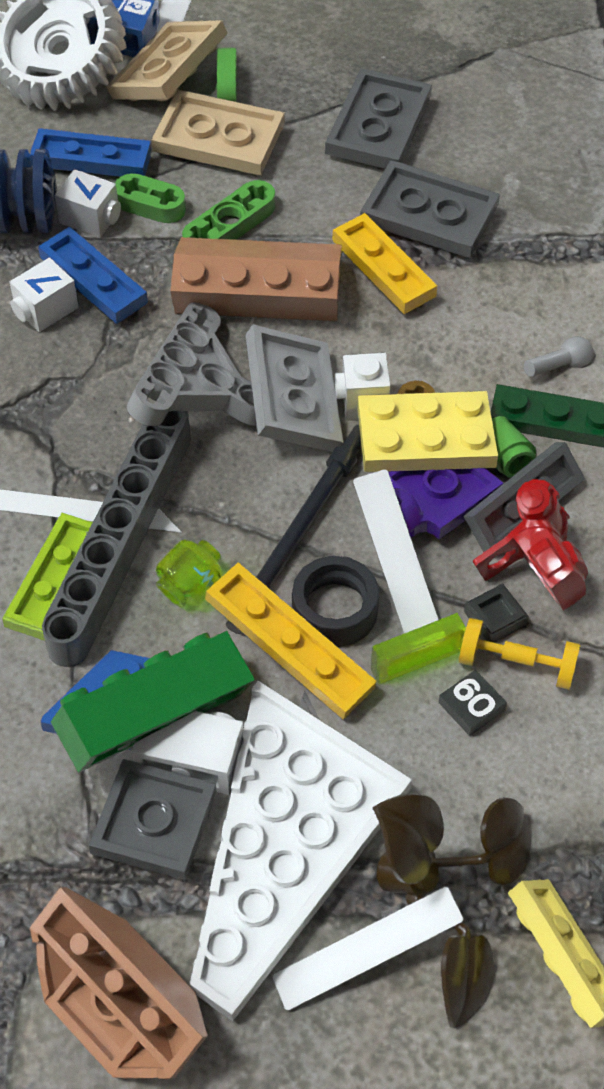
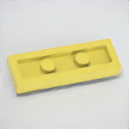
[508,879,604,1028]

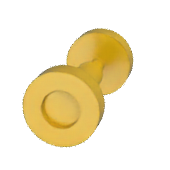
[459,618,581,690]

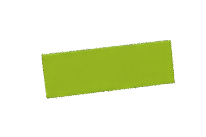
[2,512,93,641]

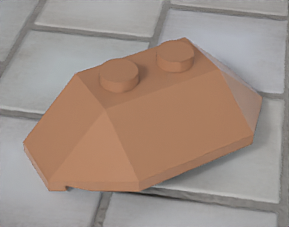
[30,887,207,1079]

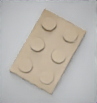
[106,21,228,101]
[151,90,285,176]

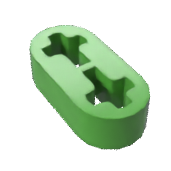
[217,48,237,102]
[115,173,186,223]

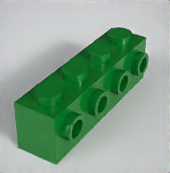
[50,631,255,773]

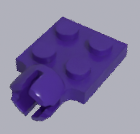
[366,468,503,539]

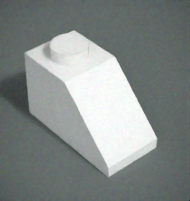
[132,711,243,795]

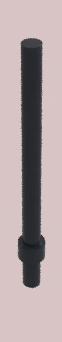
[226,425,362,634]

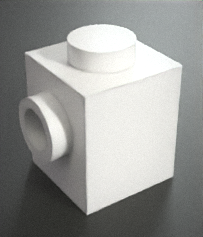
[335,353,390,421]

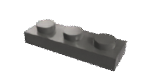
[464,442,585,552]

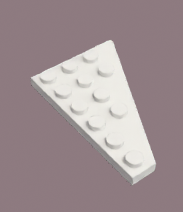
[190,681,412,1022]

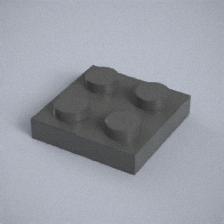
[89,759,217,880]

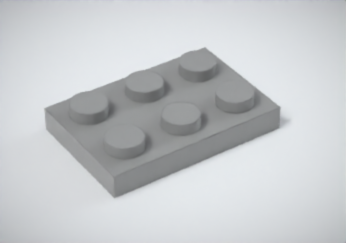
[246,324,343,452]

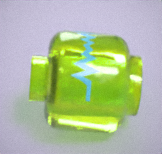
[156,539,223,608]

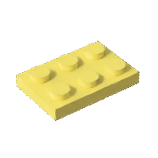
[357,391,498,472]

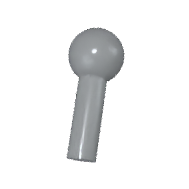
[524,336,593,377]

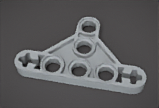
[127,302,257,426]

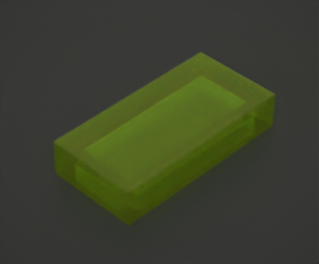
[371,613,466,684]

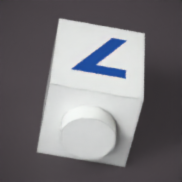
[55,169,121,238]
[10,258,78,332]

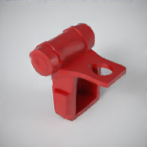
[473,479,588,611]

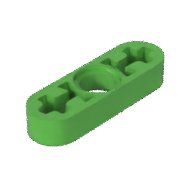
[182,180,275,240]

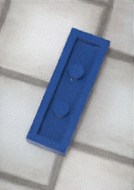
[30,128,152,176]
[38,226,148,324]

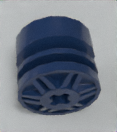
[0,149,57,234]

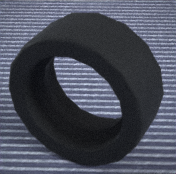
[292,555,380,647]

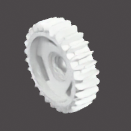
[0,0,126,111]

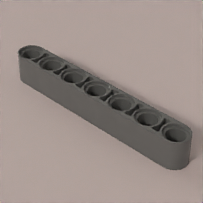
[42,411,191,667]

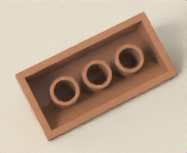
[171,237,342,321]

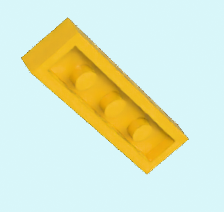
[205,562,377,720]

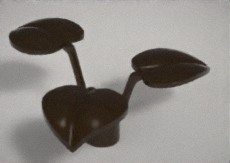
[372,794,531,1028]

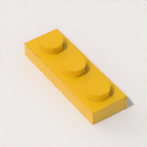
[332,213,437,314]

